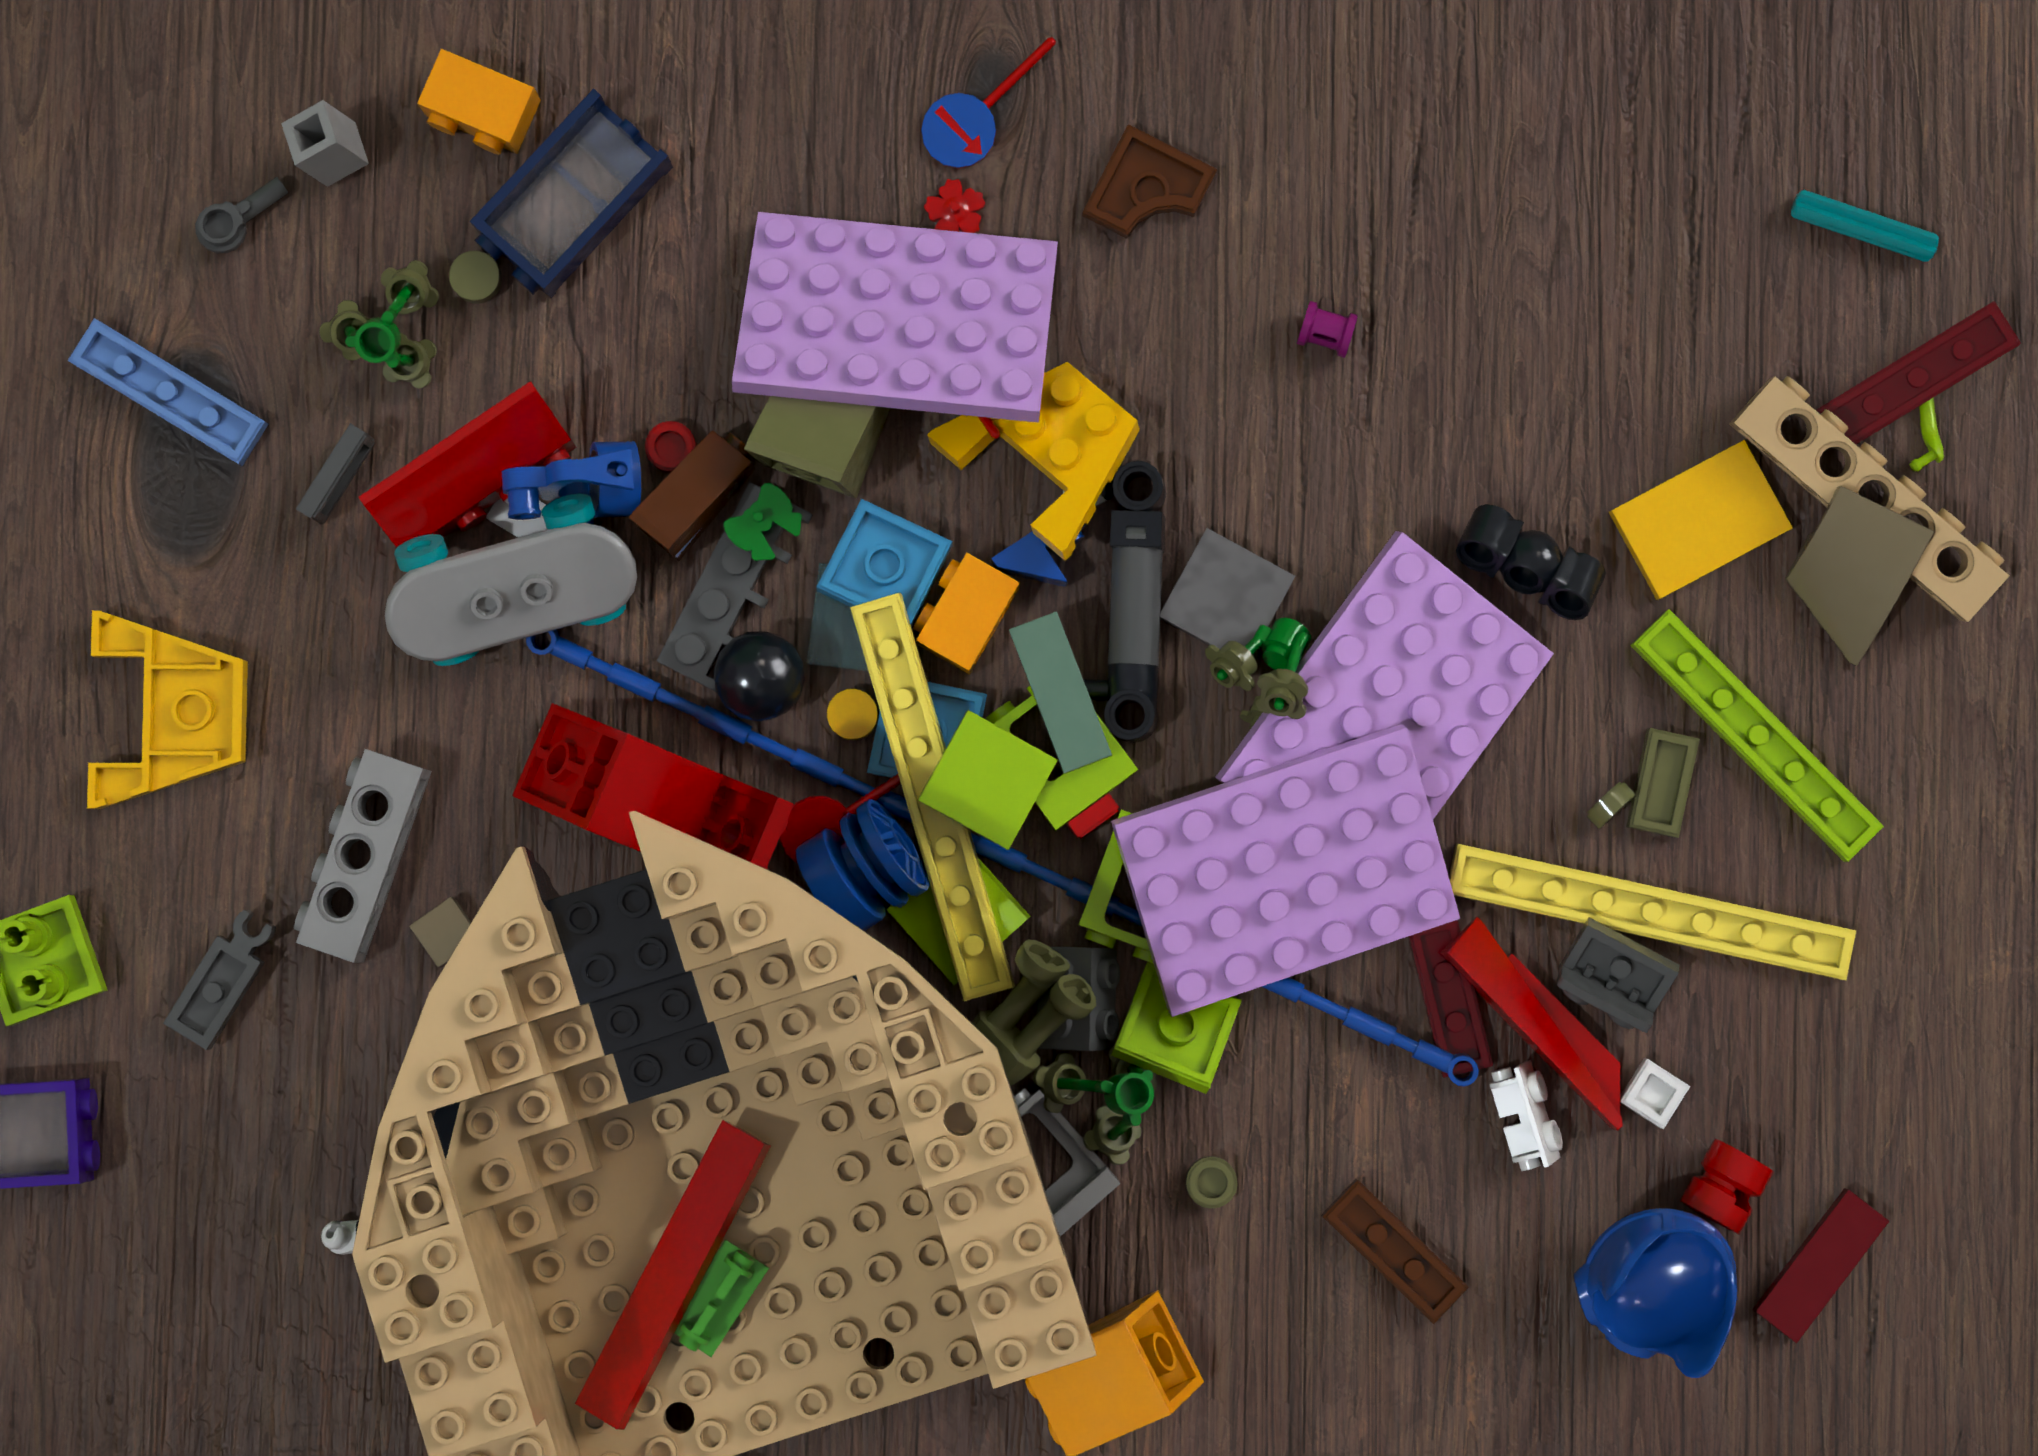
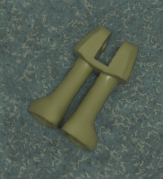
[972,939,1097,1086]

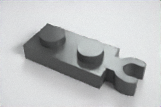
[163,910,276,1050]

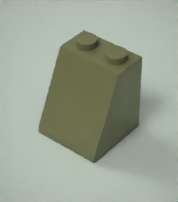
[744,396,890,499]

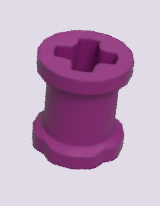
[1297,301,1358,358]

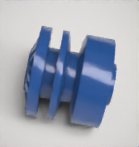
[795,799,930,931]

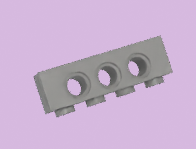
[294,749,432,963]

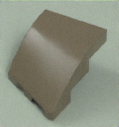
[1785,486,1934,666]

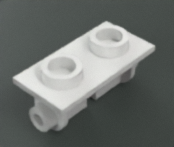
[1489,1060,1563,1171]

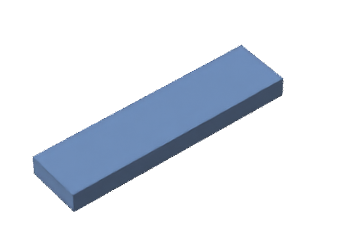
[68,318,269,466]

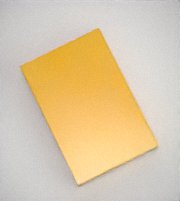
[1609,440,1793,600]

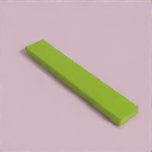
[1630,609,1884,862]

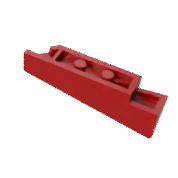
[1440,917,1623,1131]

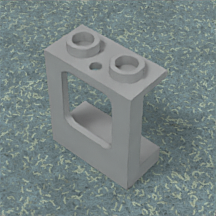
[1014,1088,1120,1236]

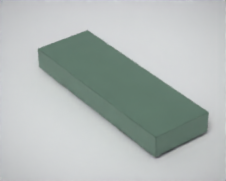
[1009,611,1112,774]

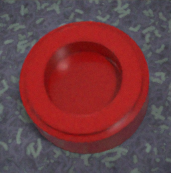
[645,421,697,473]

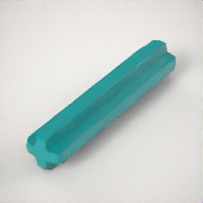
[1791,190,1939,262]

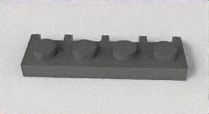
[657,482,813,692]

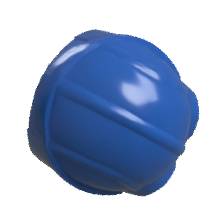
[1573,1208,1737,1378]

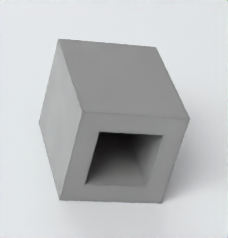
[281,100,369,187]

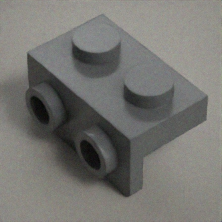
[1557,917,1680,1033]
[1037,947,1120,1051]

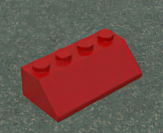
[358,381,577,548]

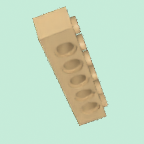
[1729,376,2010,622]

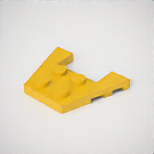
[927,362,1140,561]
[87,610,248,809]

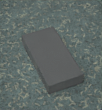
[296,423,375,524]

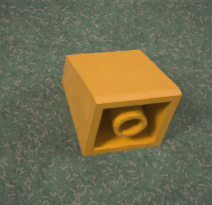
[1025,1290,1204,1456]

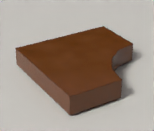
[1082,124,1217,239]

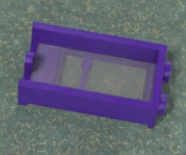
[0,1078,100,1189]

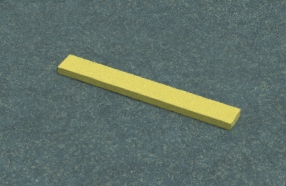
[850,593,1015,1001]
[1449,844,1856,980]

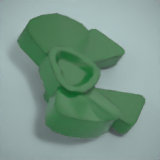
[723,483,802,561]

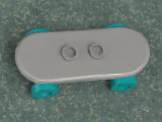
[384,493,637,666]

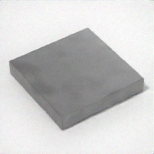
[1160,528,1295,655]

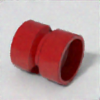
[1680,1138,1774,1235]

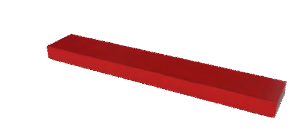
[575,1120,771,1430]

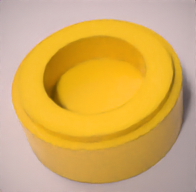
[827,689,878,740]

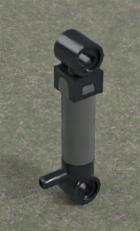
[1083,460,1167,743]

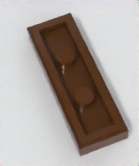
[1321,1179,1469,1324]

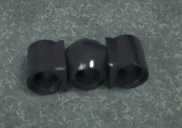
[1456,504,1606,620]

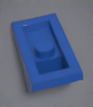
[991,523,1087,587]

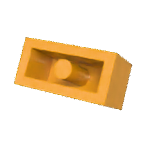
[417,49,541,155]
[913,553,1020,675]

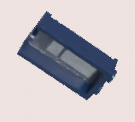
[470,88,673,298]

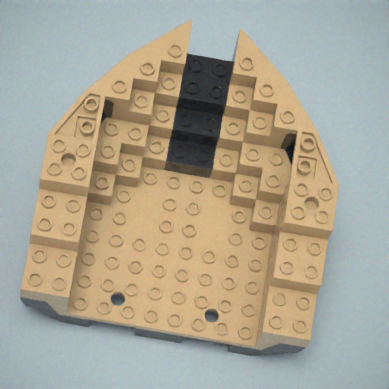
[352,811,1097,1456]

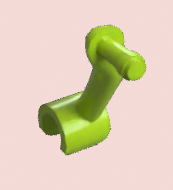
[1909,397,1944,472]

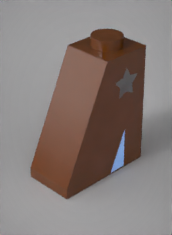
[628,430,755,561]

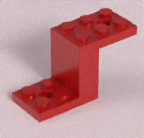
[512,703,794,869]

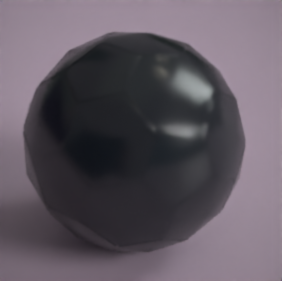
[713,631,805,721]

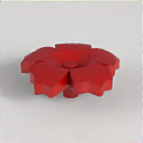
[924,179,986,233]

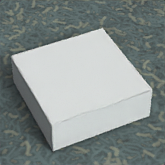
[1620,1058,1690,1129]

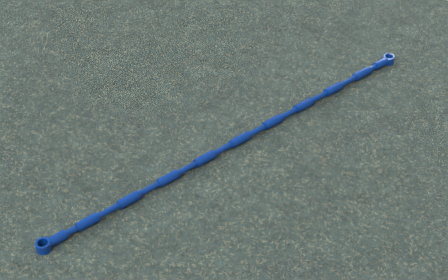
[526,630,1479,1086]

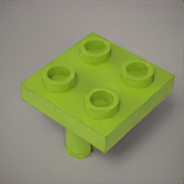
[0,895,108,1027]

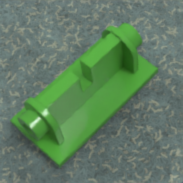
[675,1239,769,1357]

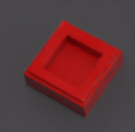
[1067,793,1119,839]

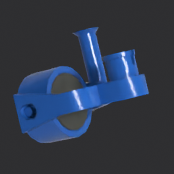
[501,441,641,525]

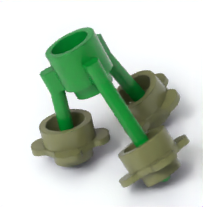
[319,260,439,389]
[1205,618,1311,729]
[1033,1045,1157,1165]

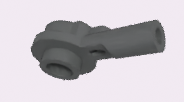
[195,177,288,254]

